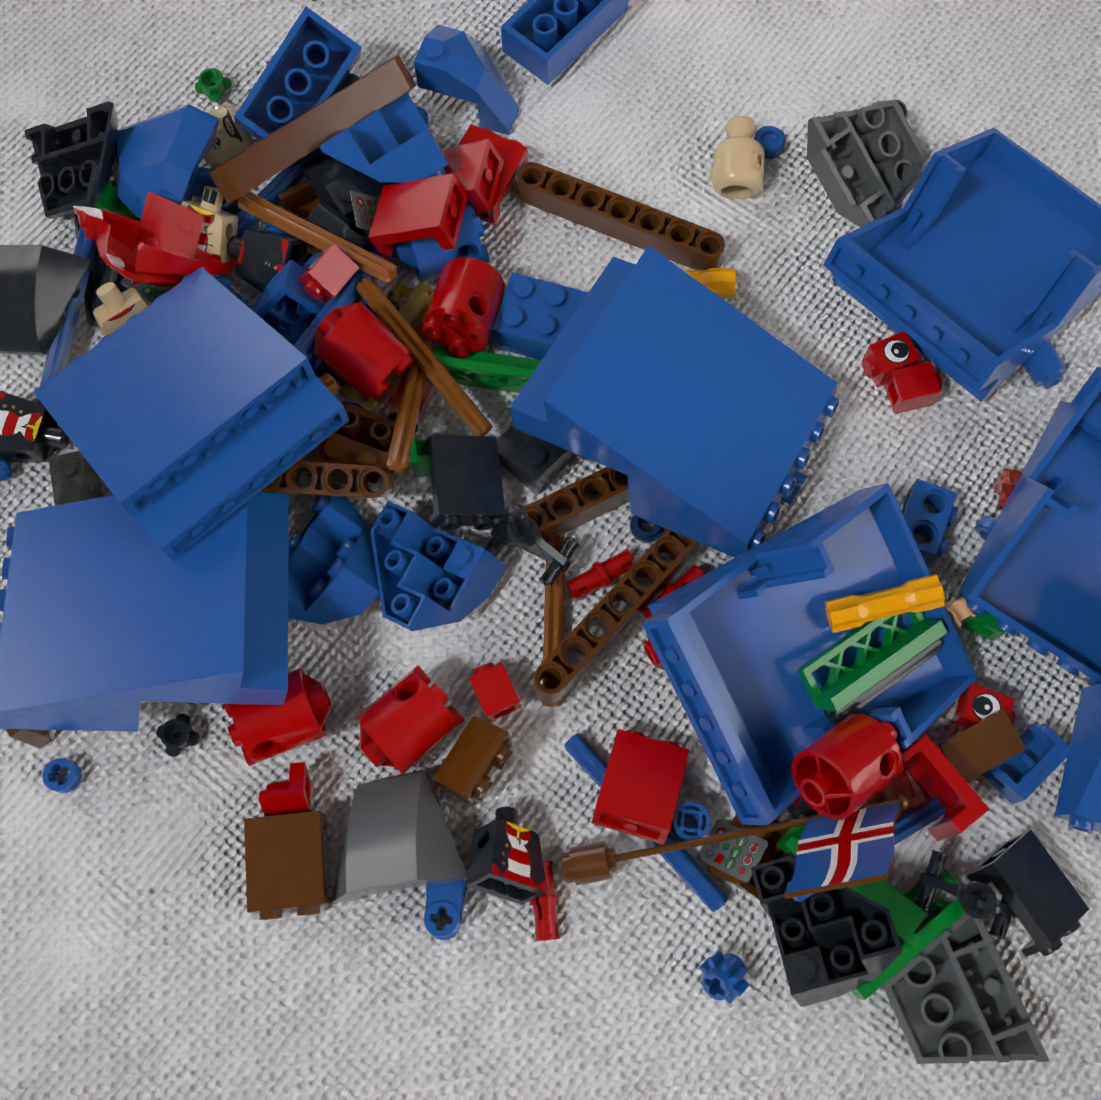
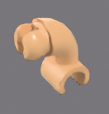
[944,598,977,627]

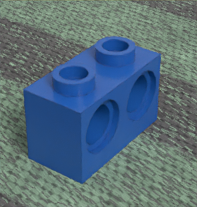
[901,479,958,566]

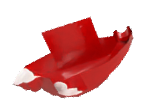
[73,191,235,287]

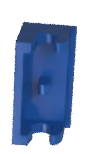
[982,724,1070,804]

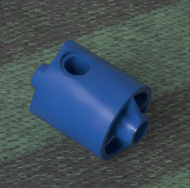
[395,201,490,284]

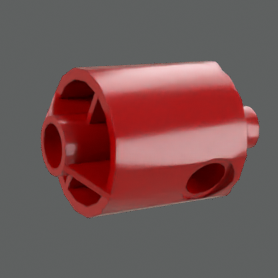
[422,257,505,358]
[314,302,414,401]
[355,665,465,775]
[223,668,333,766]
[792,714,903,820]

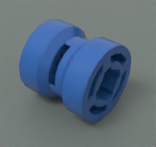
[670,802,710,841]

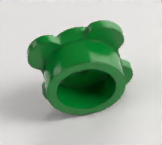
[195,68,232,102]

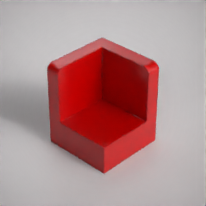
[258,762,312,816]

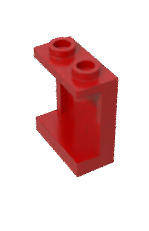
[458,124,528,225]
[442,139,504,214]
[368,173,468,258]
[591,729,689,845]
[900,735,990,841]

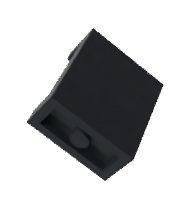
[420,434,506,530]
[967,830,1089,957]

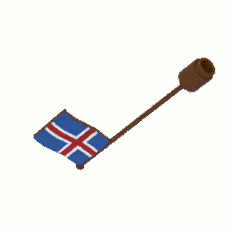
[561,794,909,899]

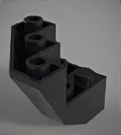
[751,856,903,1007]

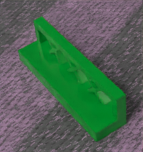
[433,345,542,393]
[797,612,947,712]
[776,814,927,948]
[851,867,965,1000]

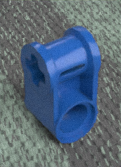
[424,866,468,941]

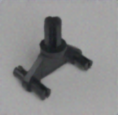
[484,505,580,588]
[914,849,1017,940]

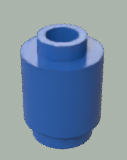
[1023,341,1067,389]

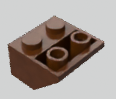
[312,401,396,498]
[432,715,513,807]

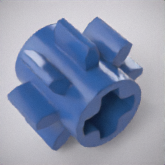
[699,950,750,1003]

